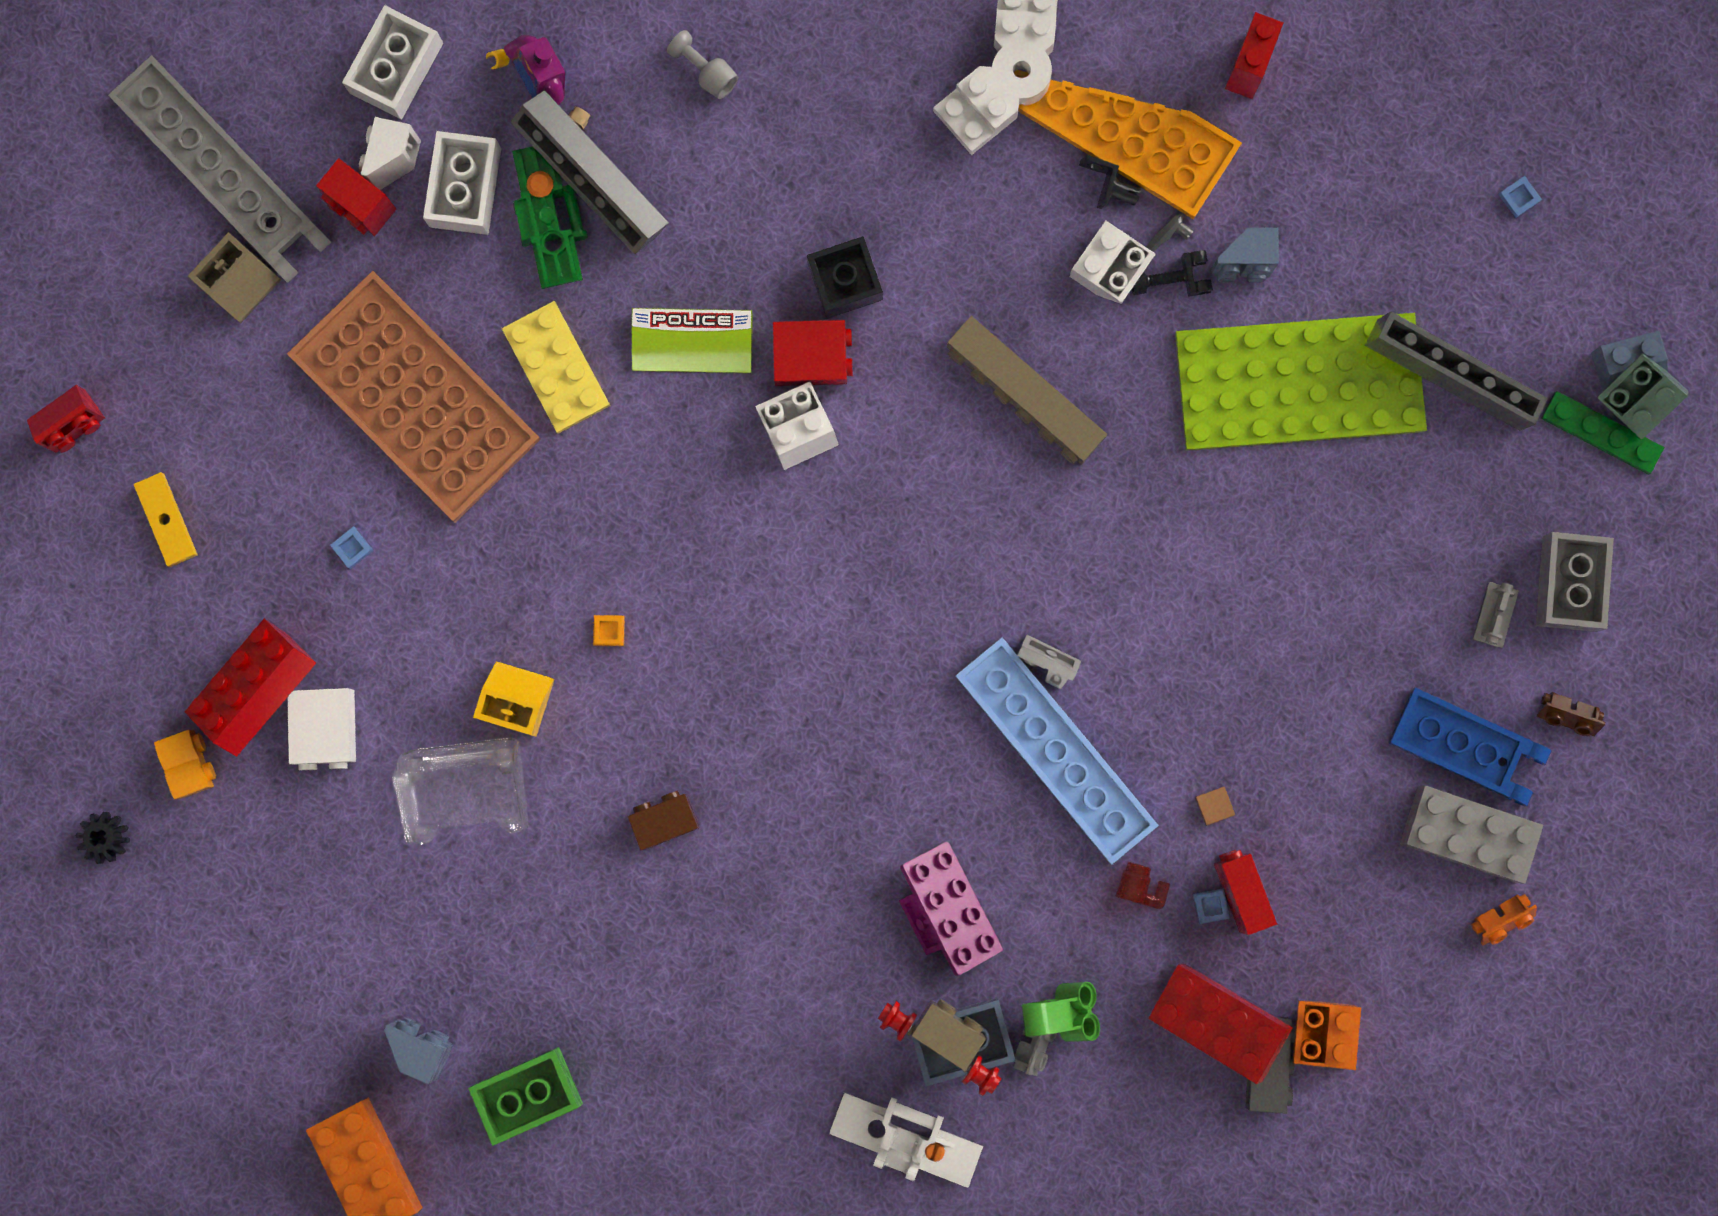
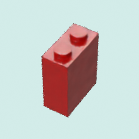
[1225,12,1284,99]
[773,320,853,386]
[1214,850,1278,935]

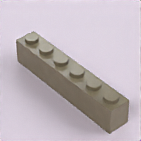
[947,316,1107,465]

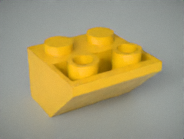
[473,661,555,737]

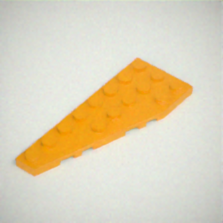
[1014,70,1242,220]

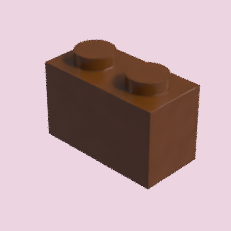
[628,790,700,851]

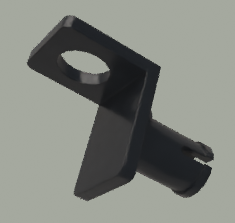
[1079,155,1141,209]

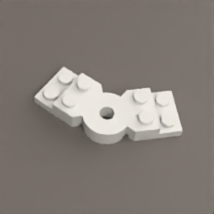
[933,0,1058,155]

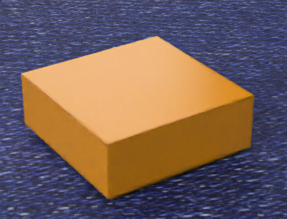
[593,615,625,646]

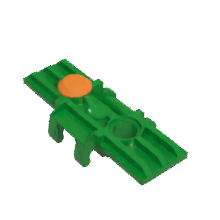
[512,146,588,289]

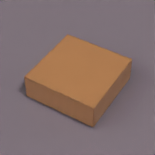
[1195,786,1235,826]

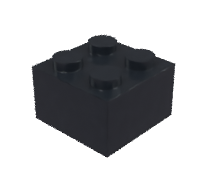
[806,236,883,319]

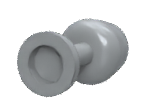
[667,30,739,99]

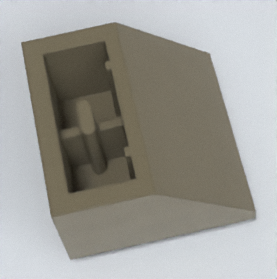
[188,232,281,323]

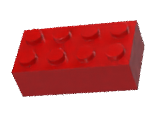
[184,618,316,757]
[1148,964,1293,1084]

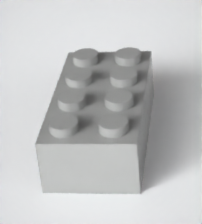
[1400,786,1544,884]

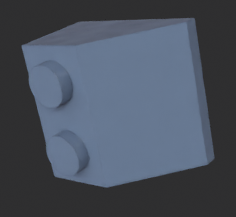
[1591,331,1668,410]

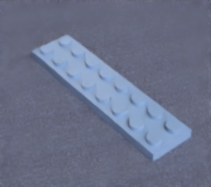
[955,637,1159,865]

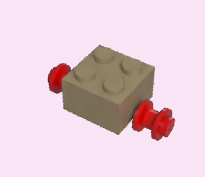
[877,999,1002,1096]

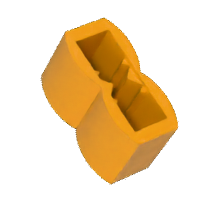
[154,729,216,799]

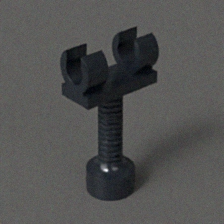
[1132,250,1213,297]

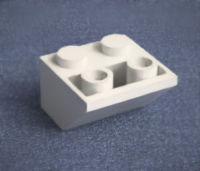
[359,117,421,190]
[1069,221,1155,304]
[755,381,839,470]

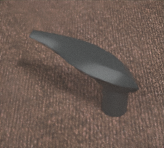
[1146,214,1193,252]

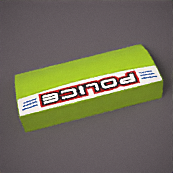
[632,308,753,373]

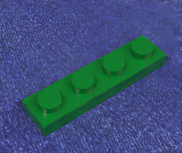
[1541,391,1665,475]

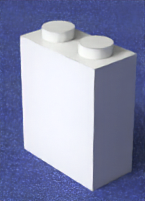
[288,688,356,770]

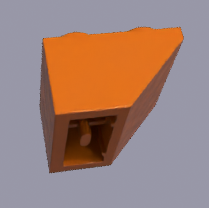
[1293,1000,1361,1070]

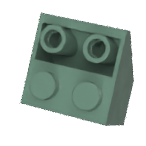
[1597,353,1688,439]

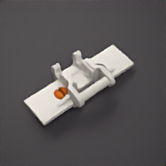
[829,1093,983,1188]

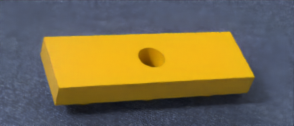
[133,472,198,567]

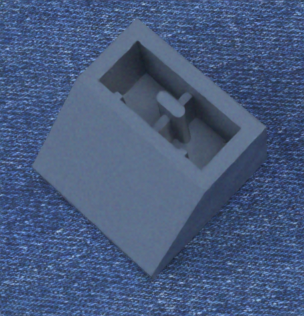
[1210,228,1279,282]
[384,1017,454,1084]

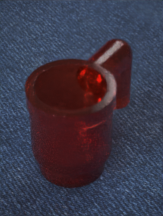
[1115,862,1170,909]

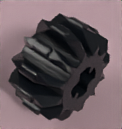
[75,812,130,864]

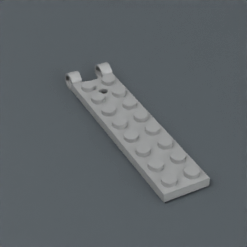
[108,55,332,283]

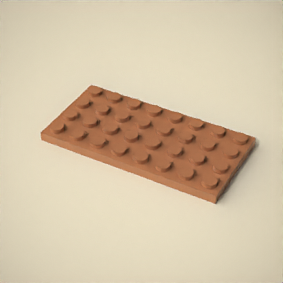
[287,271,541,523]

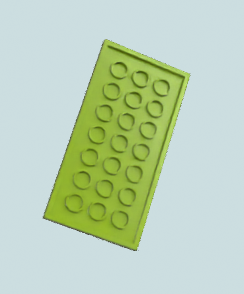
[1175,313,1427,451]

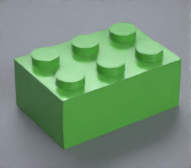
[468,1047,583,1146]

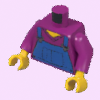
[486,35,565,105]

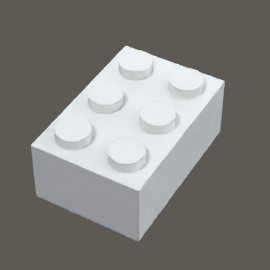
[342,5,443,120]
[423,131,501,235]

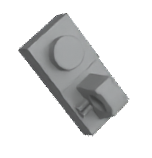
[1017,635,1081,689]

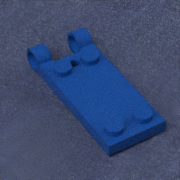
[1389,687,1552,807]

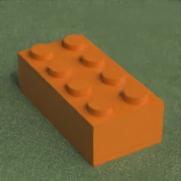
[306,1097,423,1216]

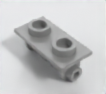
[1473,582,1519,648]
[1014,1031,1057,1076]

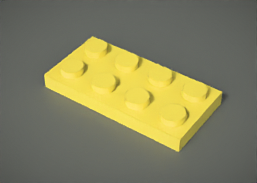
[501,301,610,433]

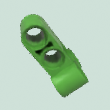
[1022,982,1100,1042]

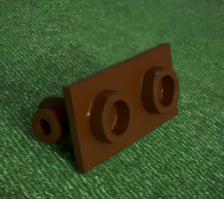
[1536,692,1606,736]

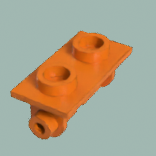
[1471,894,1537,946]

